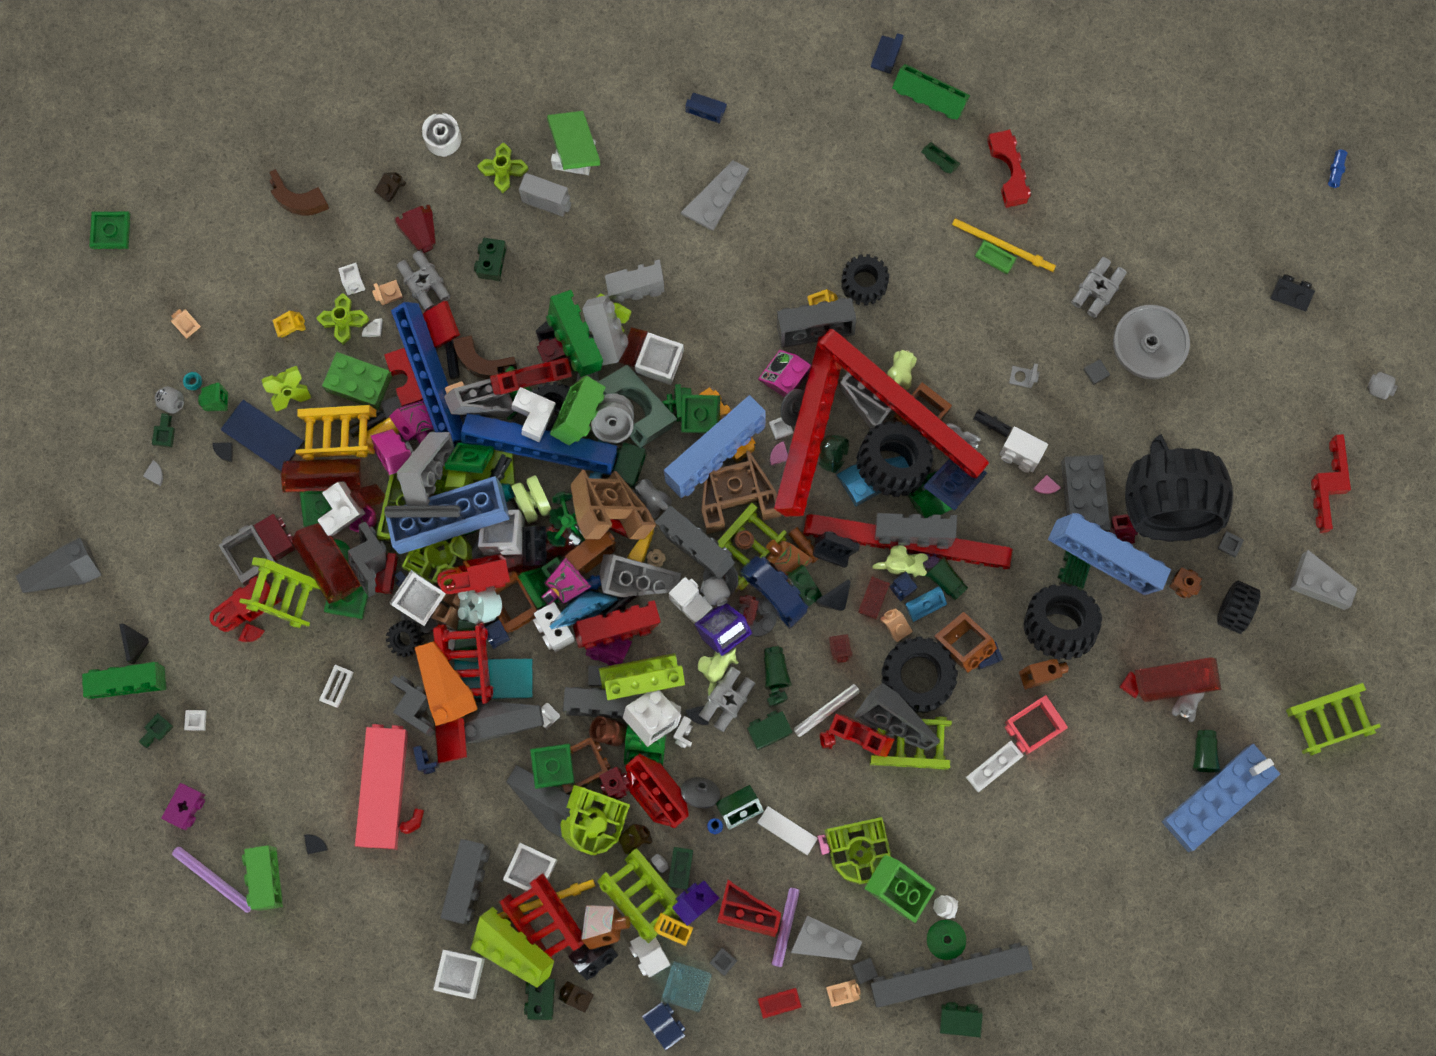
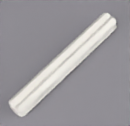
[794,684,860,737]

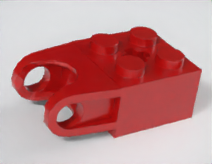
[437,553,510,594]
[209,576,282,632]

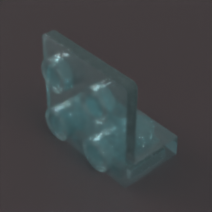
[661,961,712,1012]

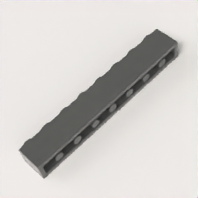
[870,942,1033,1008]

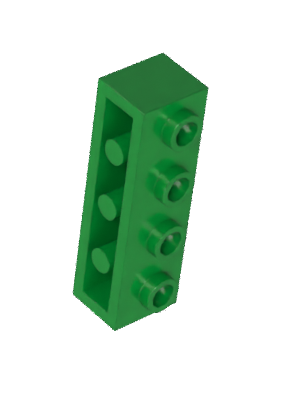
[892,64,970,120]

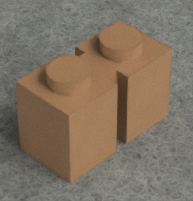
[431,589,460,631]

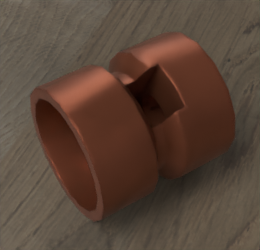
[589,716,627,747]

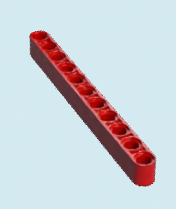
[817,329,989,479]
[803,514,1013,569]

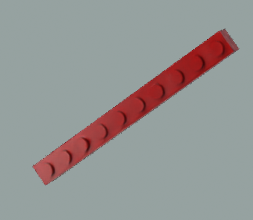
[774,336,842,517]

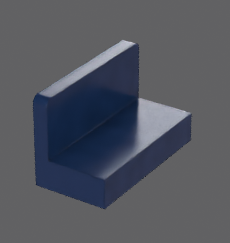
[871,33,904,74]
[685,93,727,124]

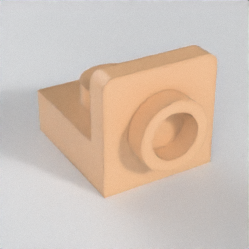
[372,280,403,305]
[170,309,201,339]
[826,979,860,1007]

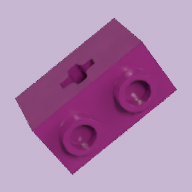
[161,783,205,830]

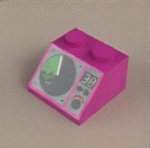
[758,350,811,398]

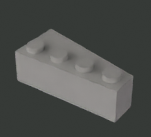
[397,432,454,506]

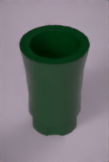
[925,557,968,600]
[764,646,792,690]
[1192,730,1221,773]

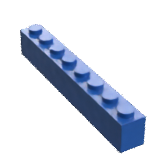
[391,302,463,448]
[461,413,617,475]

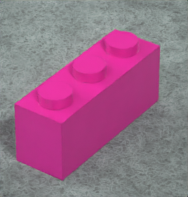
[371,429,412,475]

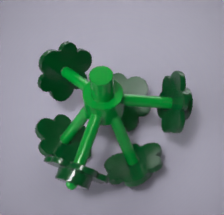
[546,491,586,547]

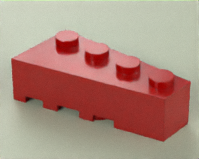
[572,600,661,650]

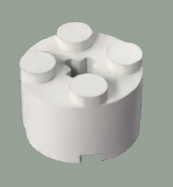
[422,113,462,157]

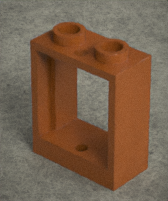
[892,382,952,437]
[565,530,616,577]
[494,571,542,632]
[934,612,997,673]
[562,737,611,795]

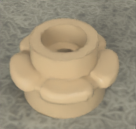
[647,549,666,567]

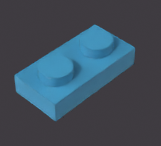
[905,586,947,622]

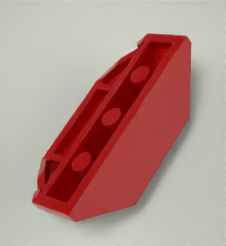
[625,754,689,828]

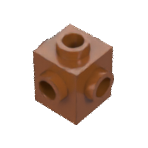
[1169,567,1202,598]

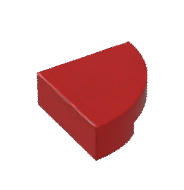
[238,623,265,642]
[1119,671,1139,698]

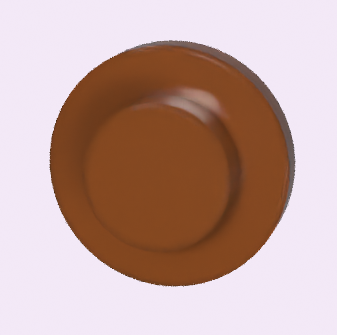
[735,530,754,550]

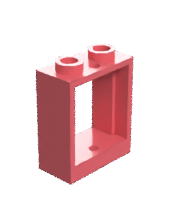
[1005,695,1068,755]

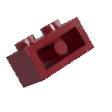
[536,338,569,363]
[253,514,296,561]

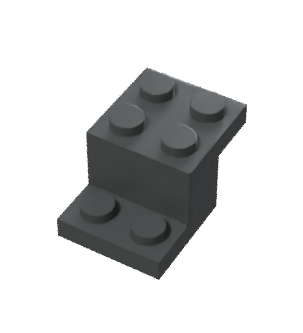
[348,522,387,597]
[390,675,435,737]

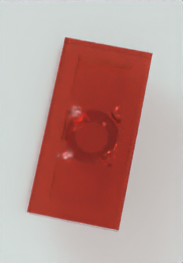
[619,327,648,367]
[349,484,385,509]
[858,577,890,620]

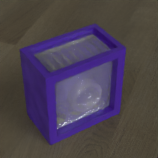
[694,603,752,656]

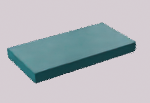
[454,659,533,699]

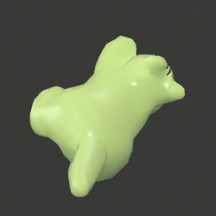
[887,350,917,390]
[872,545,928,578]
[698,647,738,696]

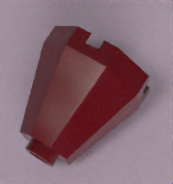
[394,205,436,253]

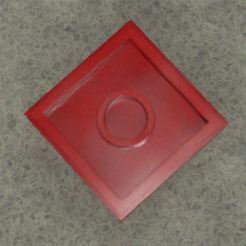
[423,301,460,349]
[435,718,467,763]

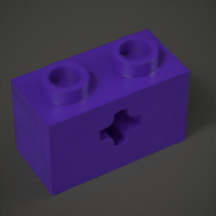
[672,880,720,926]

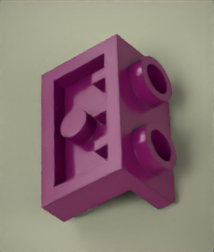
[586,639,632,666]

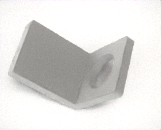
[1009,363,1040,388]

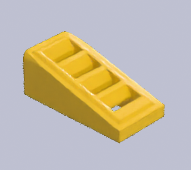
[627,528,654,563]
[654,913,694,946]

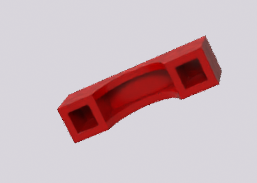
[987,129,1031,208]
[490,358,572,395]

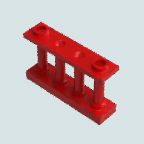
[433,622,493,704]
[500,873,584,959]

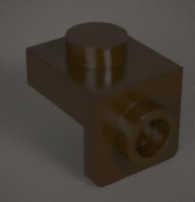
[374,172,406,202]
[619,824,653,854]
[558,981,594,1013]

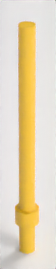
[952,218,1056,272]
[498,879,596,919]

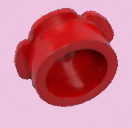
[820,730,835,749]

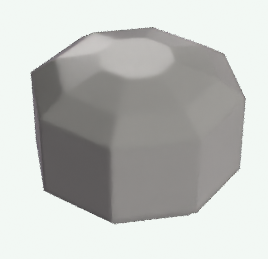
[650,854,668,874]

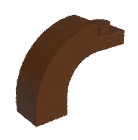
[269,169,329,216]
[453,335,517,379]

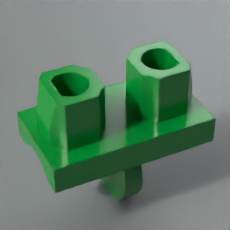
[662,384,692,422]

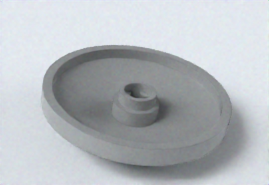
[1113,305,1190,379]

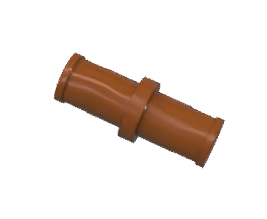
[788,527,819,564]

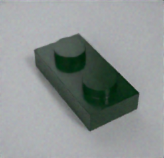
[921,142,961,174]
[787,564,822,607]
[668,847,694,890]

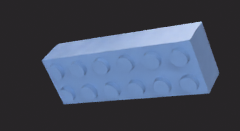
[664,395,766,498]
[386,476,510,554]
[1048,513,1171,595]
[1162,744,1280,852]

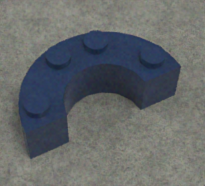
[739,556,809,629]

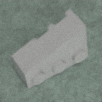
[605,259,664,303]
[839,372,893,429]
[444,379,515,418]
[790,916,862,960]

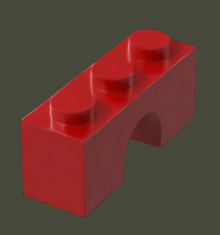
[384,348,423,407]
[828,714,895,757]

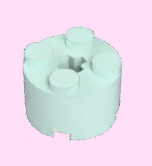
[458,586,502,625]

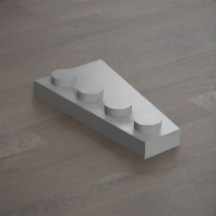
[681,160,749,231]

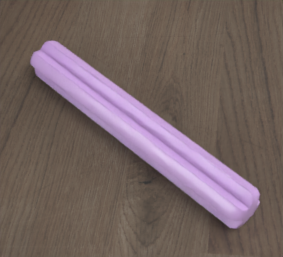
[772,888,800,967]

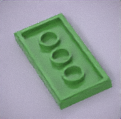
[547,111,600,170]

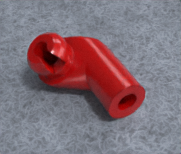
[399,809,424,834]

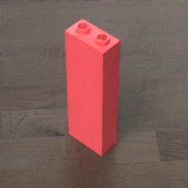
[355,724,408,850]

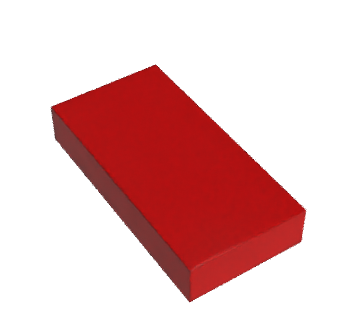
[758,988,802,1019]

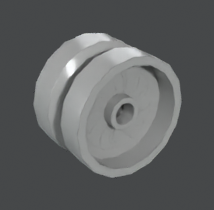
[591,394,634,443]

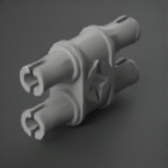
[396,250,451,312]
[1071,257,1127,318]
[699,666,756,732]

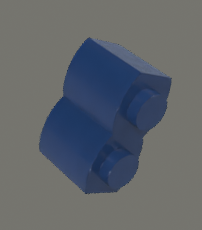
[642,1002,686,1051]

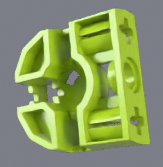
[402,534,473,586]
[560,785,630,856]
[825,817,891,885]

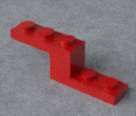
[1311,434,1351,533]

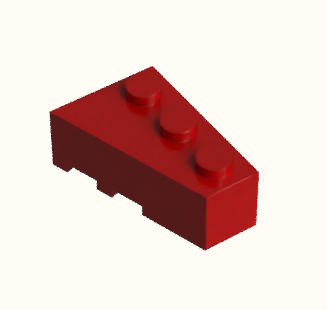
[717,880,782,937]

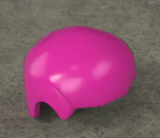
[349,504,377,533]

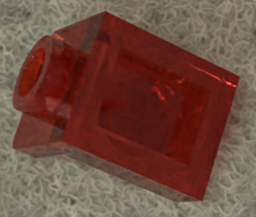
[739,595,759,626]
[829,634,852,663]

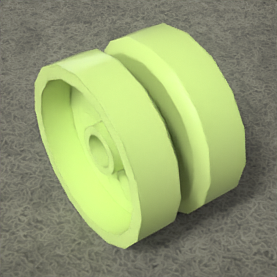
[511,475,551,524]

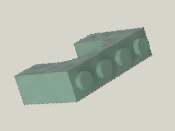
[598,365,677,448]

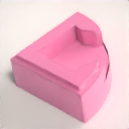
[770,441,788,465]
[1033,475,1061,494]
[817,835,830,855]

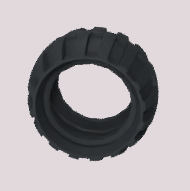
[1125,448,1233,542]

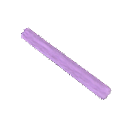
[172,847,251,913]

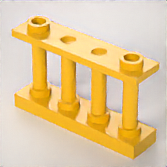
[296,405,376,460]

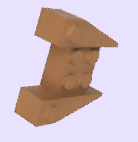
[702,451,781,534]
[570,470,656,539]

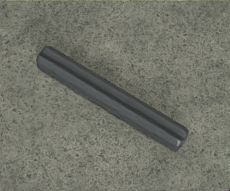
[384,505,461,518]

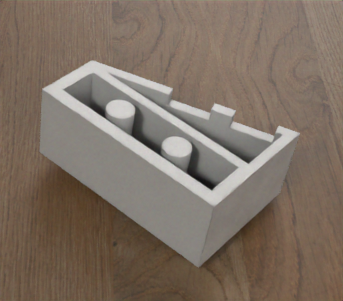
[582,295,628,366]
[1290,550,1357,610]

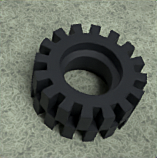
[386,620,425,657]

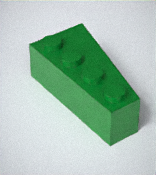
[546,290,603,377]
[82,662,166,699]

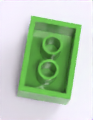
[322,352,392,410]
[550,375,606,445]
[242,845,283,911]
[864,854,936,923]

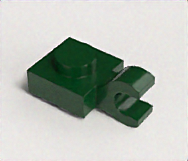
[152,413,175,447]
[767,687,788,708]
[139,713,174,748]

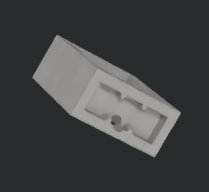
[519,173,571,217]
[219,525,277,586]

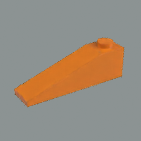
[415,641,478,726]

